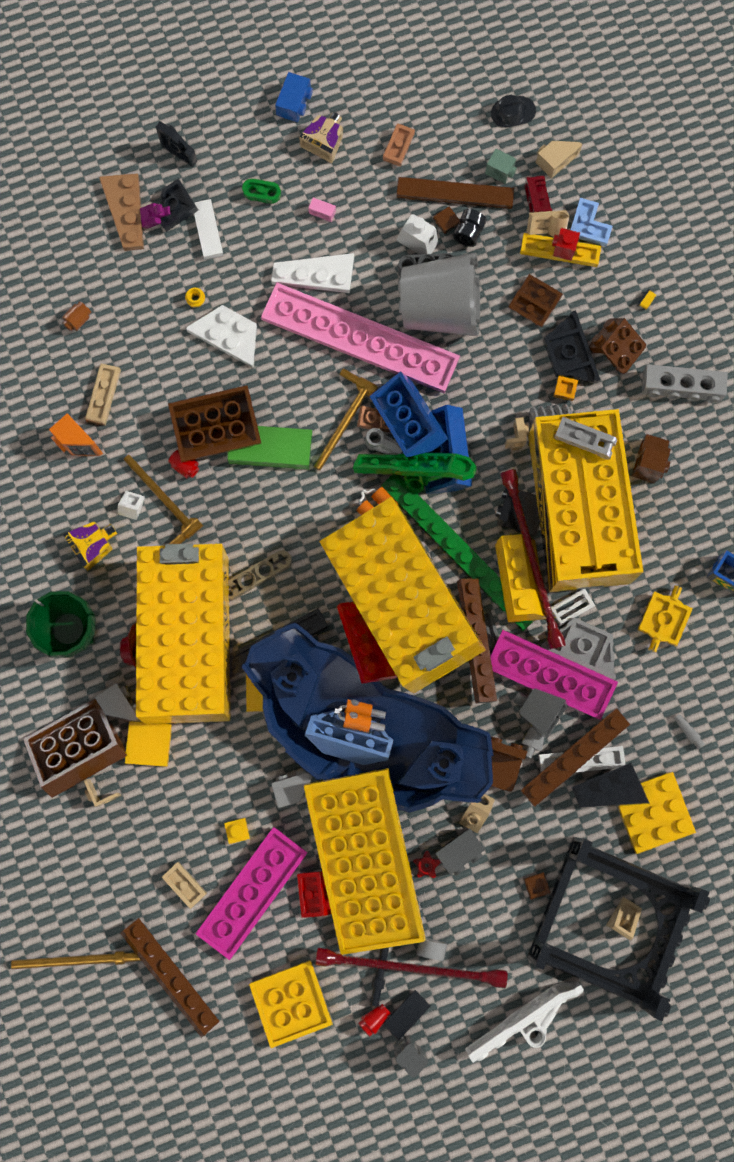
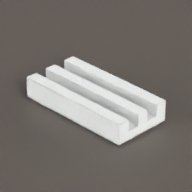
[551,589,595,627]

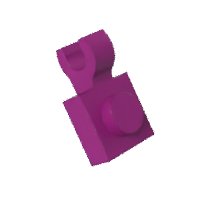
[140,203,170,229]

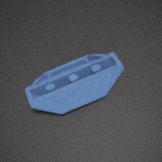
[305,710,393,765]

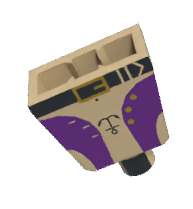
[299,112,343,163]

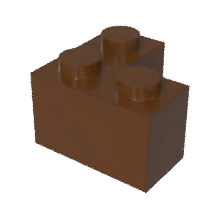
[631,434,671,483]

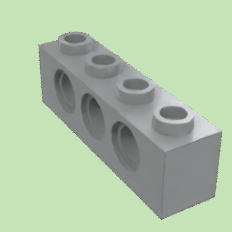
[642,364,728,403]

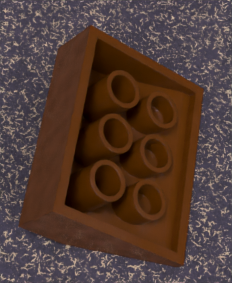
[168,385,262,463]
[23,698,127,798]

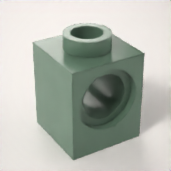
[485,149,517,184]

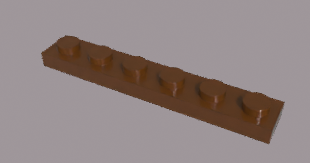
[457,579,497,704]
[520,708,631,807]
[120,918,220,1038]

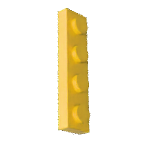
[520,233,601,267]

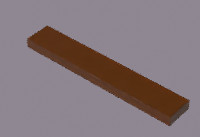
[396,177,514,209]

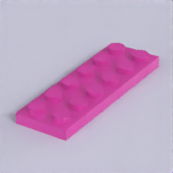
[490,629,618,720]
[196,827,308,960]

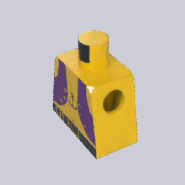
[63,522,118,571]

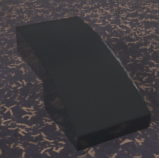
[383,990,431,1040]

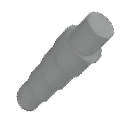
[674,714,705,749]

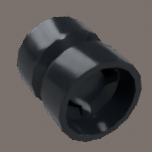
[453,209,487,247]

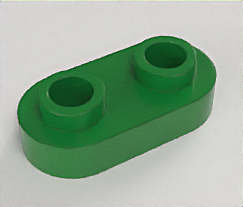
[242,178,281,204]

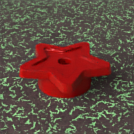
[413,851,440,878]

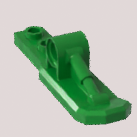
[353,453,477,493]

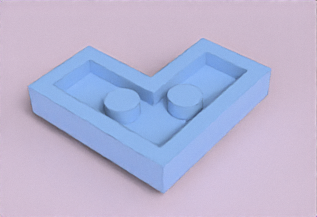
[570,198,613,247]

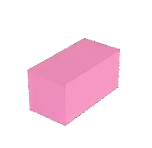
[308,198,336,222]

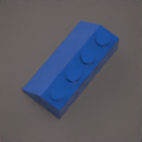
[370,372,448,457]
[425,405,472,494]

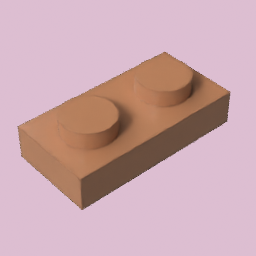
[383,123,415,167]

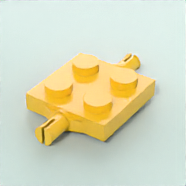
[637,585,693,653]

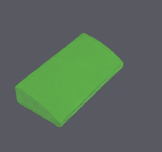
[227,426,312,470]

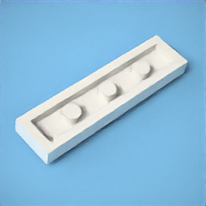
[538,746,625,772]

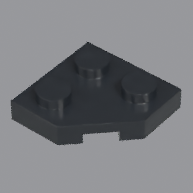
[156,121,197,167]
[160,178,199,232]

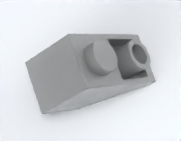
[95,683,141,722]
[271,769,313,808]

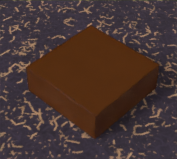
[433,206,460,234]
[523,872,551,900]

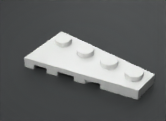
[271,253,354,293]

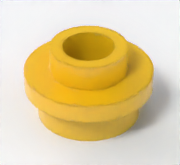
[185,287,205,307]

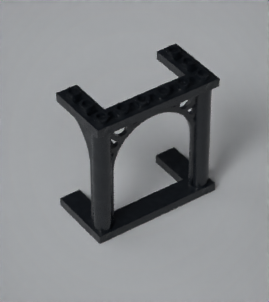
[526,837,710,1022]

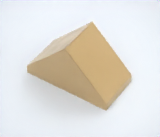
[606,897,642,940]

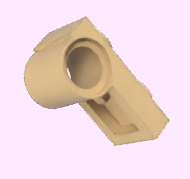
[527,210,569,237]

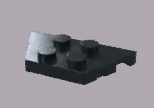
[543,310,600,384]

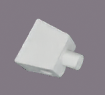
[396,214,438,254]

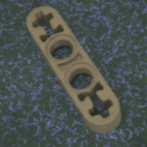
[228,550,292,601]

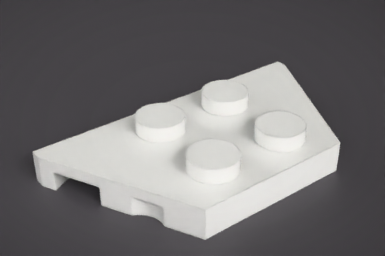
[186,305,257,368]

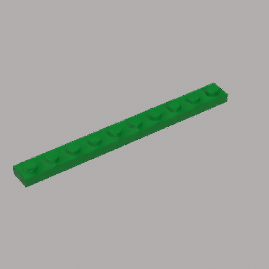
[381,474,535,632]

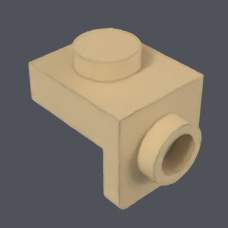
[505,417,529,450]

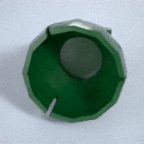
[26,591,96,658]

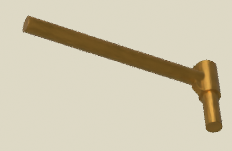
[314,368,379,471]
[124,455,203,544]

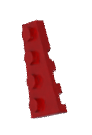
[337,601,397,684]

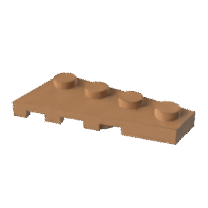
[99,173,144,251]

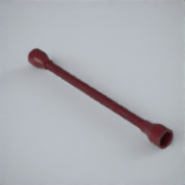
[500,469,566,650]
[315,948,508,988]

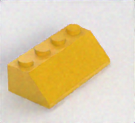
[495,534,546,622]

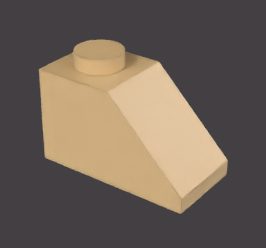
[536,141,582,179]

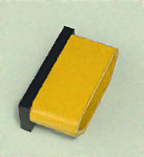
[637,289,656,310]

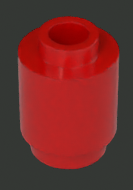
[168,450,199,479]

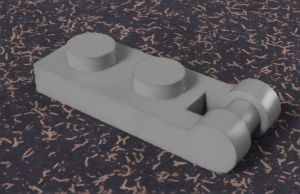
[554,417,617,460]

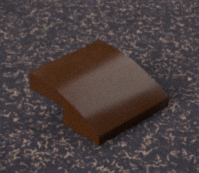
[508,274,563,328]

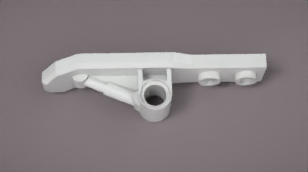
[465,981,584,1063]

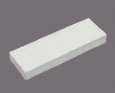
[194,199,224,260]

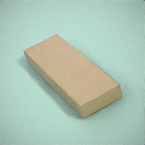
[85,363,121,426]

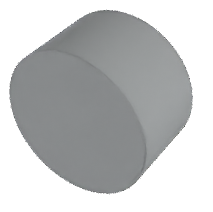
[416,938,447,961]

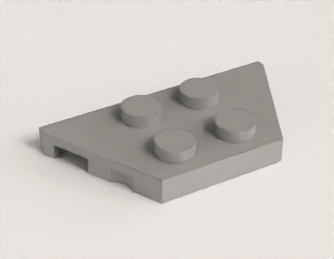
[541,618,616,680]

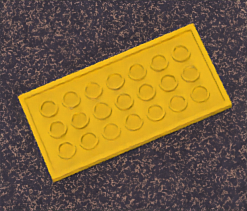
[304,769,426,955]

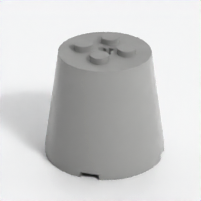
[398,253,480,336]

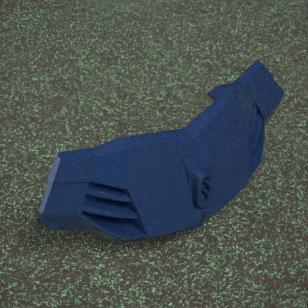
[242,623,493,813]

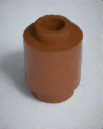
[62,301,92,331]

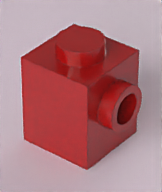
[551,228,580,261]

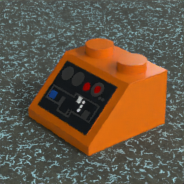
[49,413,103,456]

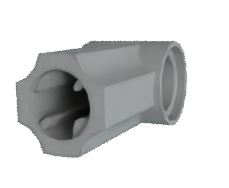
[365,428,403,455]

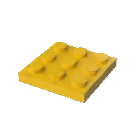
[617,772,696,854]
[249,960,333,1048]

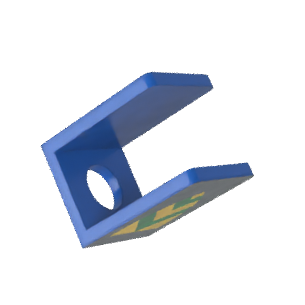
[706,551,734,595]

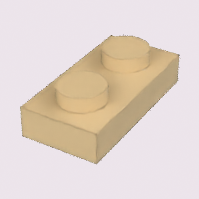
[162,862,207,909]

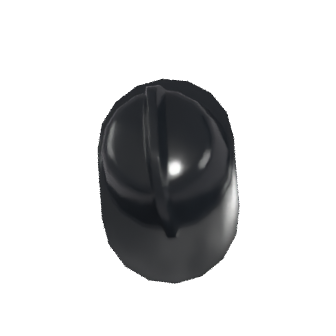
[491,94,536,128]

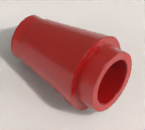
[358,1004,391,1037]

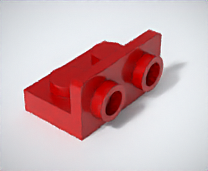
[297,871,332,918]

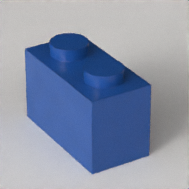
[275,72,313,123]

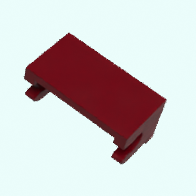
[524,176,553,213]

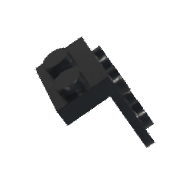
[495,483,540,536]

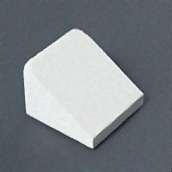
[118,491,145,520]

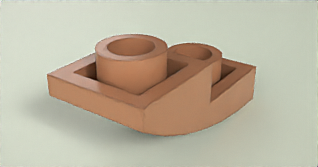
[357,406,391,432]

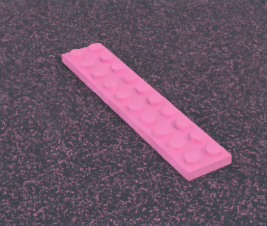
[261,283,460,394]

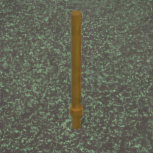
[11,951,141,969]

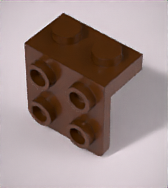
[589,318,646,374]
[491,736,527,792]

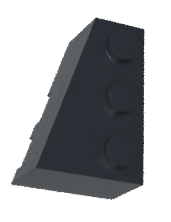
[571,763,650,809]

